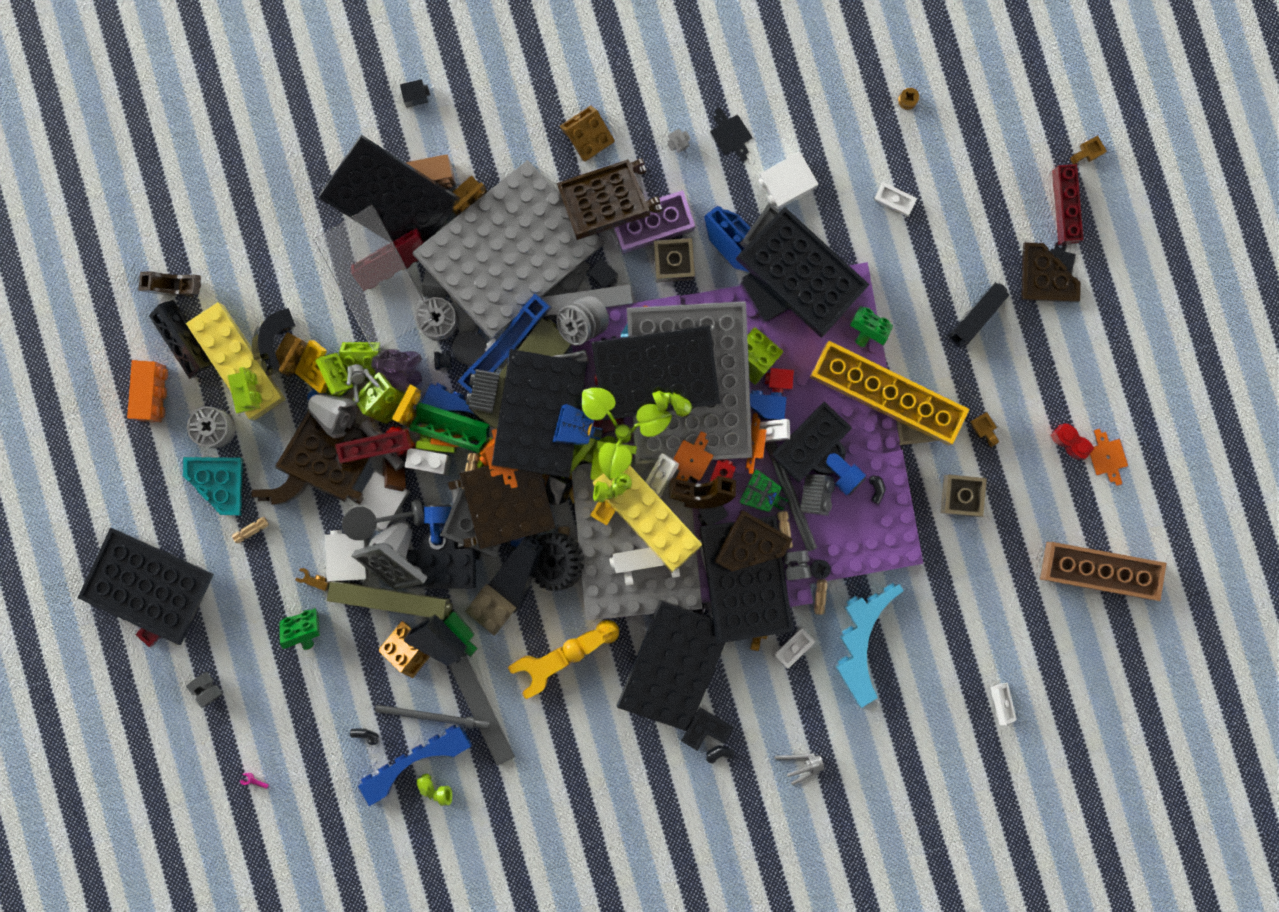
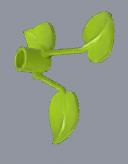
[582,388,672,480]

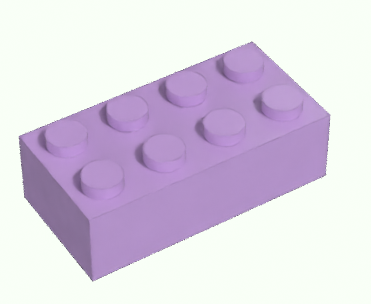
[614,190,695,254]

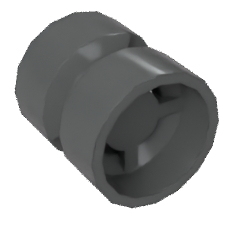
[783,550,812,580]
[186,672,223,708]

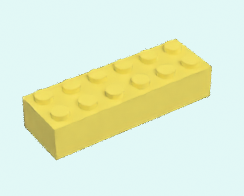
[186,302,286,421]
[593,466,702,573]

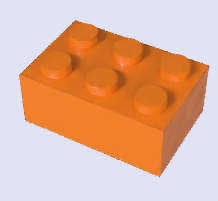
[127,360,168,423]

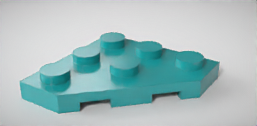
[183,457,243,516]

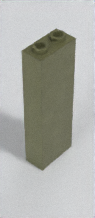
[471,318,573,429]
[327,581,453,619]

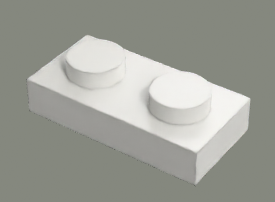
[874,182,917,217]
[751,419,790,443]
[645,453,679,497]
[774,628,815,669]
[991,683,1016,725]

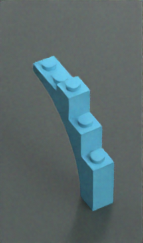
[835,583,903,708]

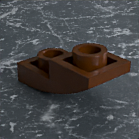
[382,458,406,492]

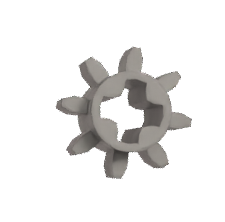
[667,129,690,153]

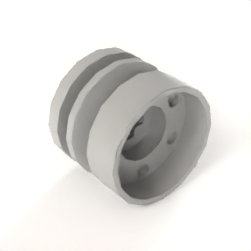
[556,296,609,345]
[415,297,459,341]
[187,406,236,449]

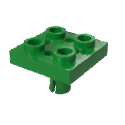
[850,306,893,347]
[280,608,320,650]

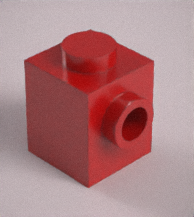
[764,368,794,394]
[709,459,736,482]

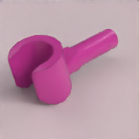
[240,773,268,789]

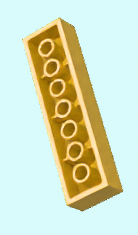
[809,341,970,446]

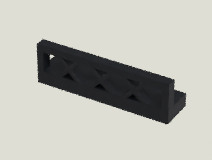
[149,300,213,379]

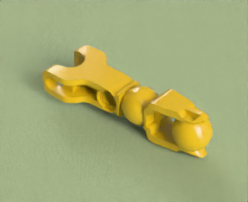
[508,619,620,699]

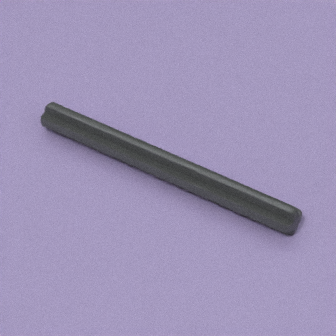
[766,442,817,551]

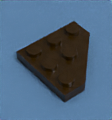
[1021,242,1081,303]
[714,510,793,572]

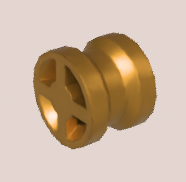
[898,87,919,110]

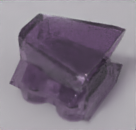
[371,349,422,392]

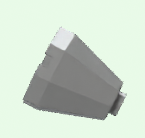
[308,394,358,438]
[368,521,413,557]

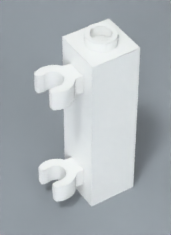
[609,548,686,586]

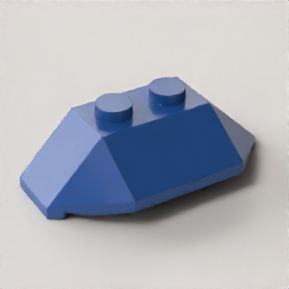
[704,206,750,272]

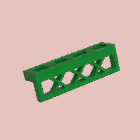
[409,402,490,453]

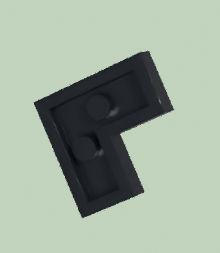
[681,707,733,751]

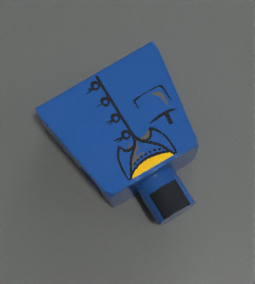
[553,404,602,445]

